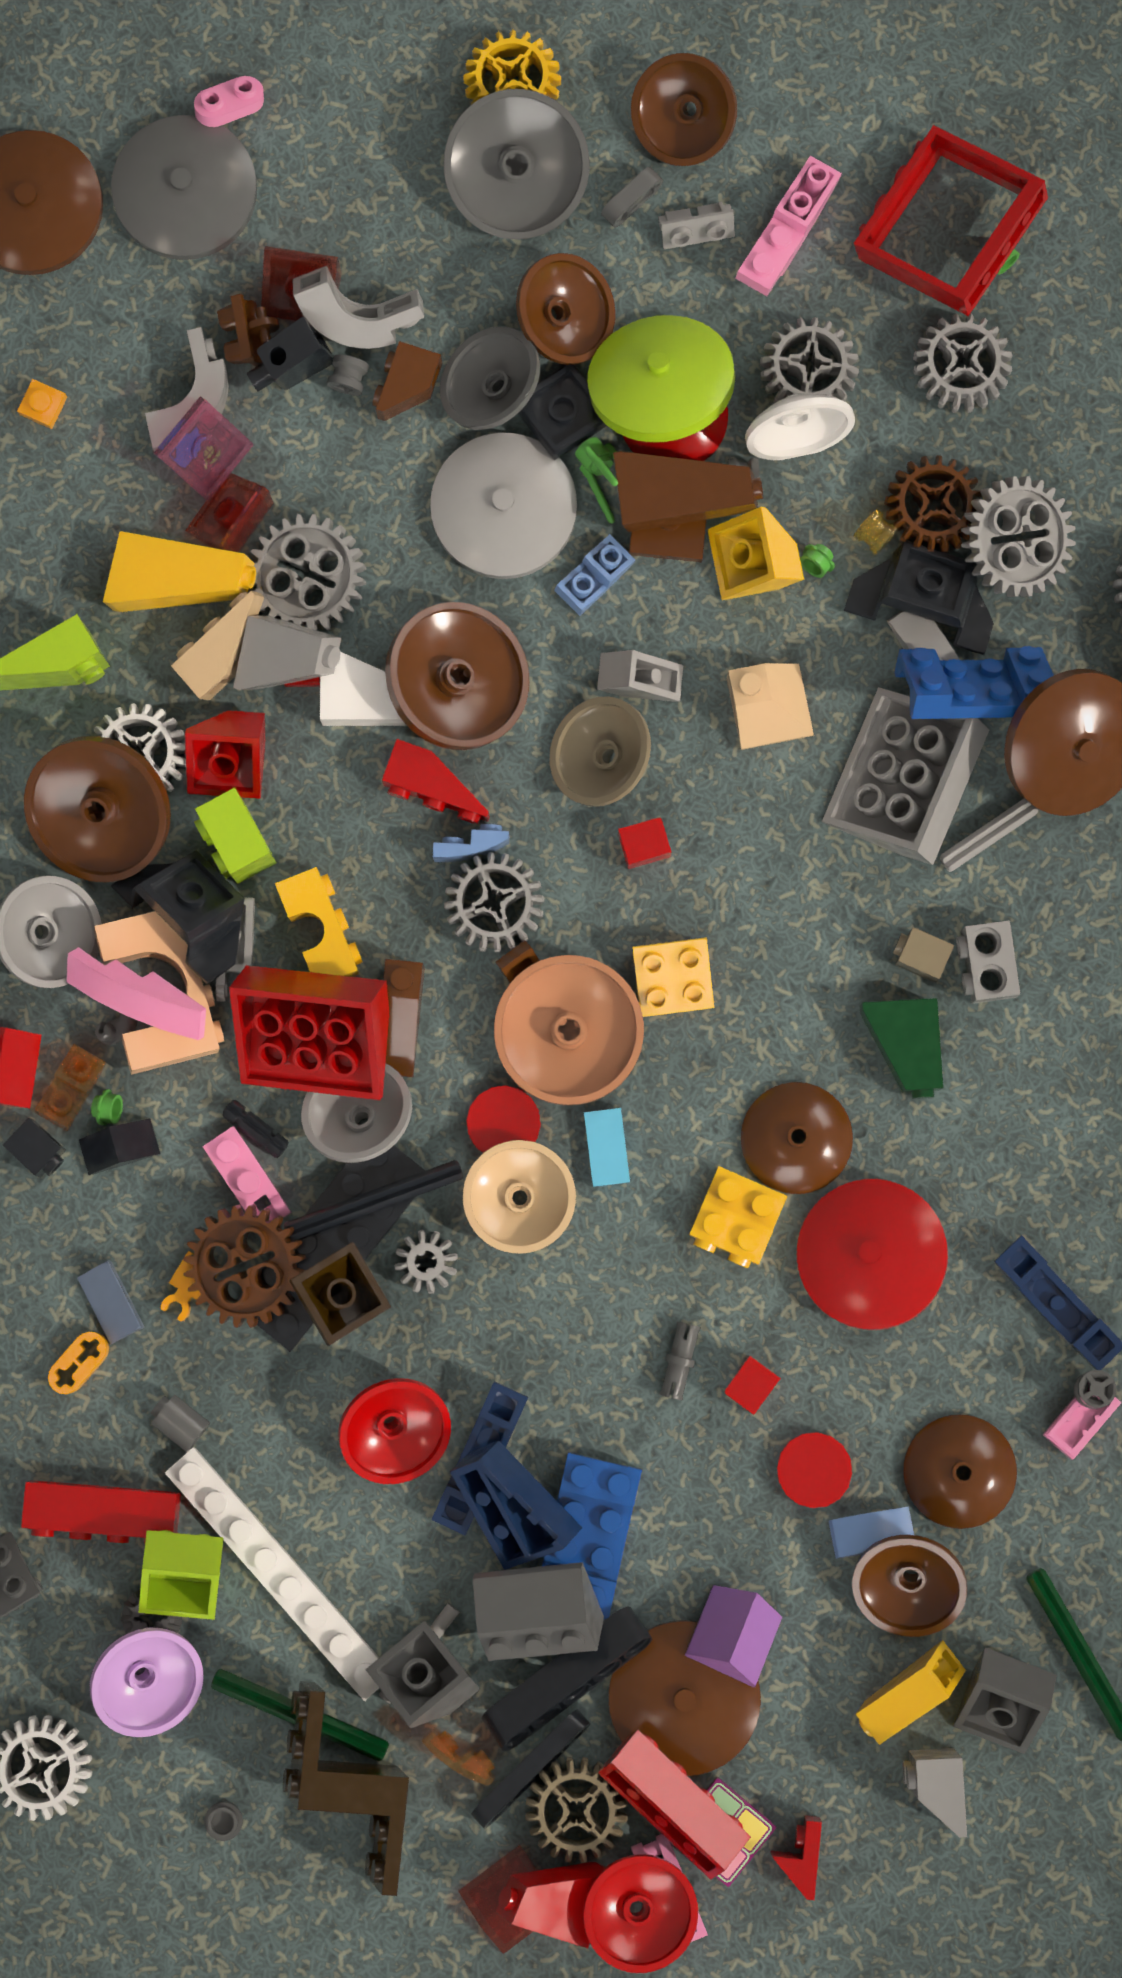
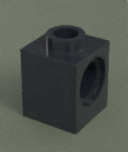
[3,1118,66,1177]

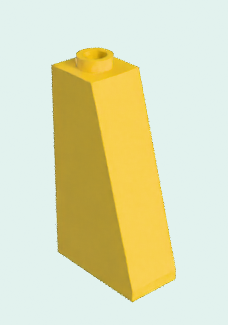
[103,531,256,612]

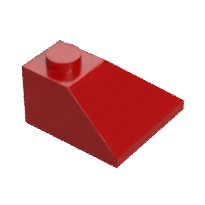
[185,710,266,799]

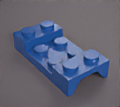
[894,646,1054,719]
[542,1452,642,1619]

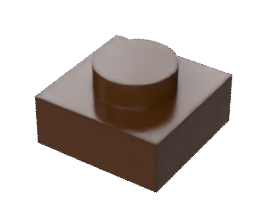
[495,940,540,983]

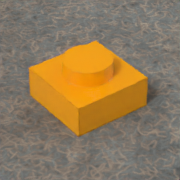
[17,379,67,429]

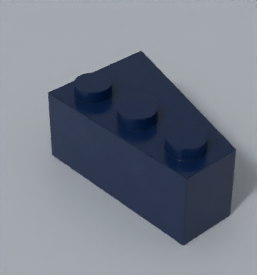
[450,1441,582,1570]

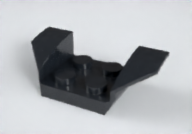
[844,541,994,655]
[111,850,245,984]

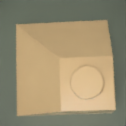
[727,663,814,750]

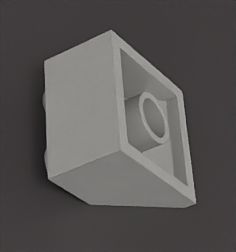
[902,1748,967,1838]

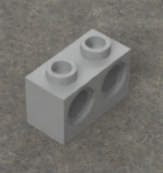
[956,921,1020,1004]

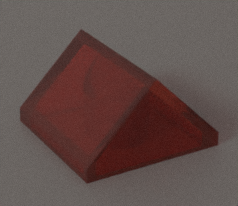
[261,246,342,321]
[185,472,274,553]

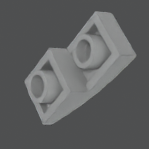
[887,610,960,660]

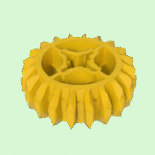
[463,29,561,105]

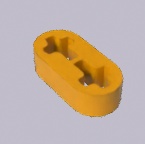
[48,1332,109,1394]

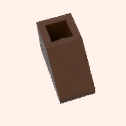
[372,341,442,421]

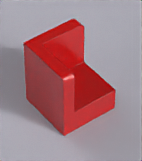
[618,818,672,869]
[724,1355,781,1415]

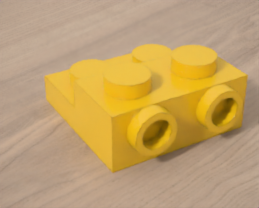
[689,1166,787,1269]

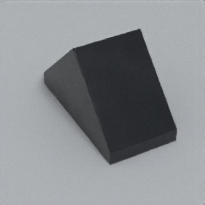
[79,1118,161,1176]

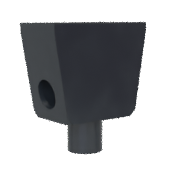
[247,317,334,392]

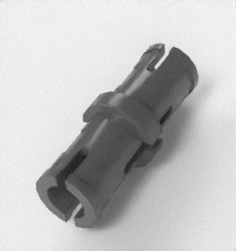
[659,1321,701,1401]

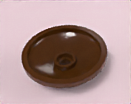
[631,53,737,166]
[516,253,615,365]
[741,1082,853,1194]
[903,1414,1017,1529]
[852,1535,967,1637]

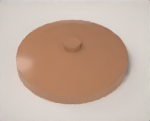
[494,955,644,1105]

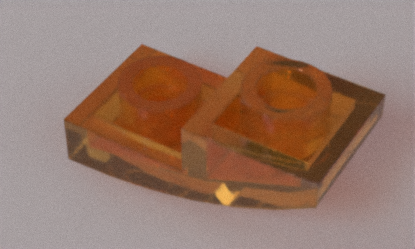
[35,1044,106,1131]
[422,1727,495,1786]

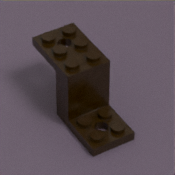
[283,1681,409,1896]

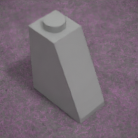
[233,616,341,690]

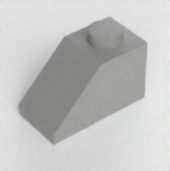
[597,650,683,702]

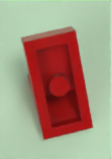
[770,1815,822,1900]

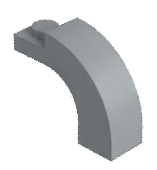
[293,266,424,349]
[145,327,229,457]

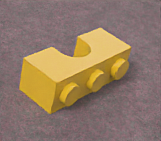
[275,867,363,977]

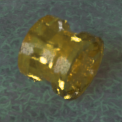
[853,509,899,556]

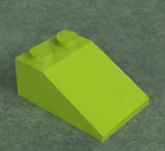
[0,614,110,691]

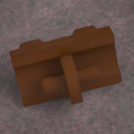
[217,294,280,366]

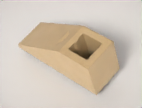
[171,591,264,700]

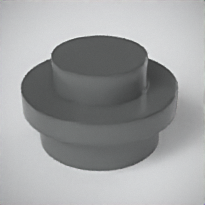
[204,1801,243,1841]

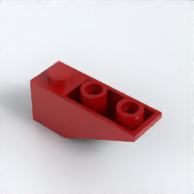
[382,739,490,824]

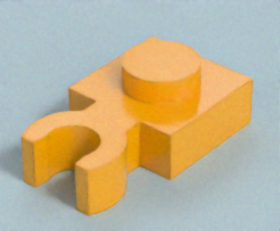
[161,1251,220,1321]

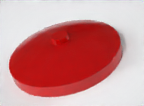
[797,1179,948,1330]

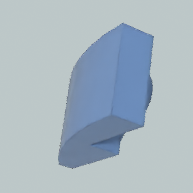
[554,534,635,616]
[433,824,510,862]
[829,1507,914,1559]

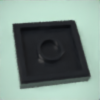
[518,364,607,460]

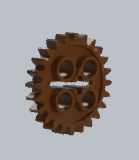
[183,1204,306,1328]

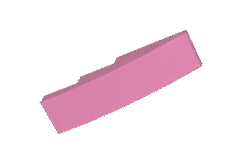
[66,947,206,1040]

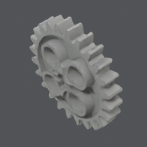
[961,476,1076,597]
[251,514,367,631]

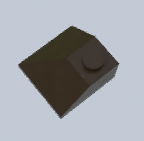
[289,1242,391,1346]

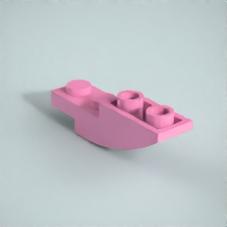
[735,156,842,296]

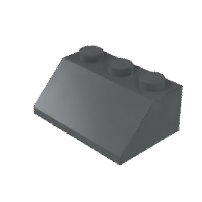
[473,1562,604,1661]

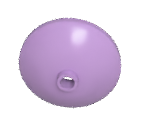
[90,1628,203,1737]

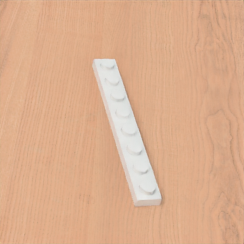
[165,1447,379,1701]

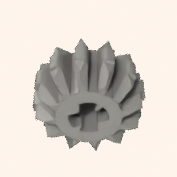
[394,1230,458,1294]

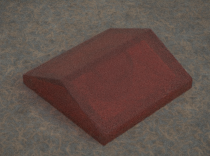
[458,1844,538,1954]

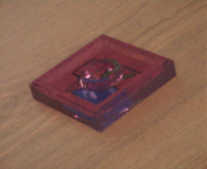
[153,396,254,501]

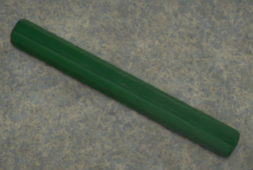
[1026,1568,1122,1742]
[211,1669,389,1761]

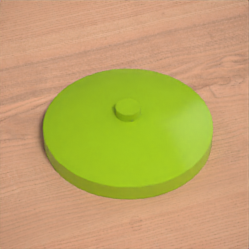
[587,315,735,442]

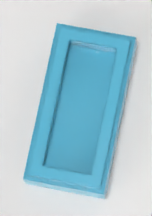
[584,1108,630,1187]

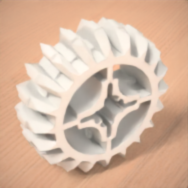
[94,703,186,792]
[0,1715,92,1821]

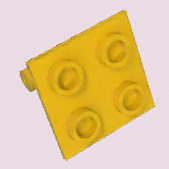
[632,937,714,1017]

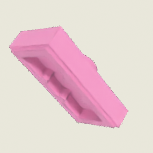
[1042,1382,1122,1460]

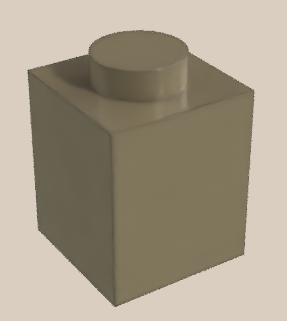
[893,927,954,983]

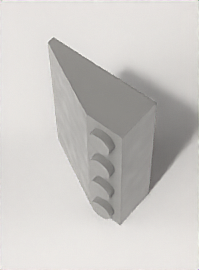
[822,687,989,865]

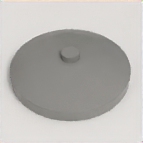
[430,433,577,579]

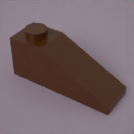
[383,959,425,1078]

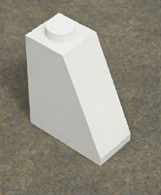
[320,652,407,726]

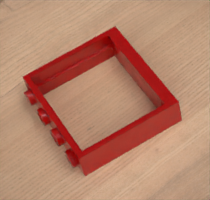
[854,125,1048,316]

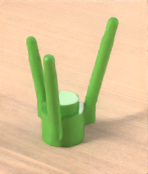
[575,437,618,524]

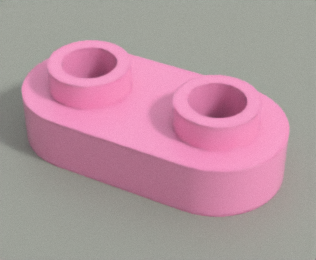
[194,76,264,127]

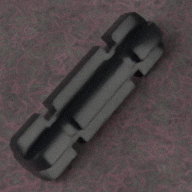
[222,1100,289,1158]

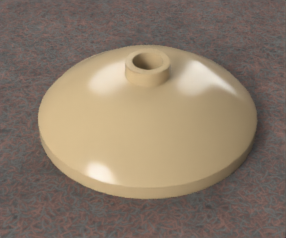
[463,1140,576,1254]

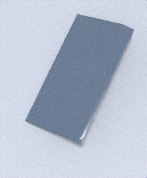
[77,1260,145,1345]

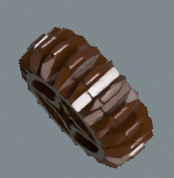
[884,455,983,553]

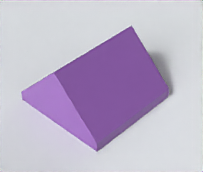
[685,1585,782,1687]

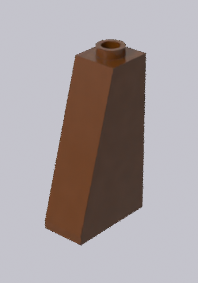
[613,451,763,532]

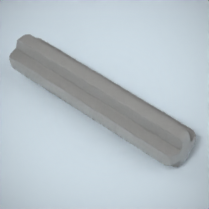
[940,799,1038,872]

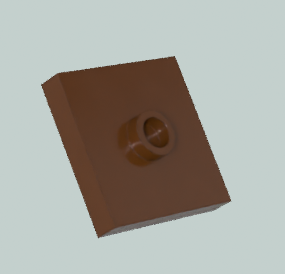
[629,520,706,562]

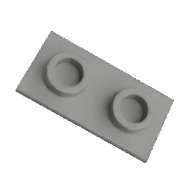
[658,201,735,249]

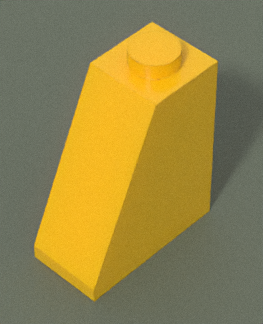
[856,1640,966,1745]

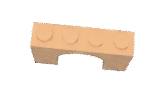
[94,911,224,1075]

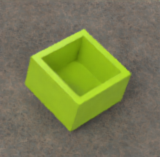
[194,788,277,884]
[138,1530,224,1620]

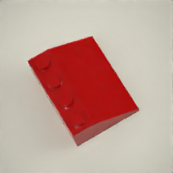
[229,965,389,1100]

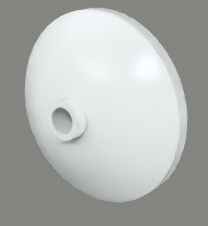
[745,393,855,460]

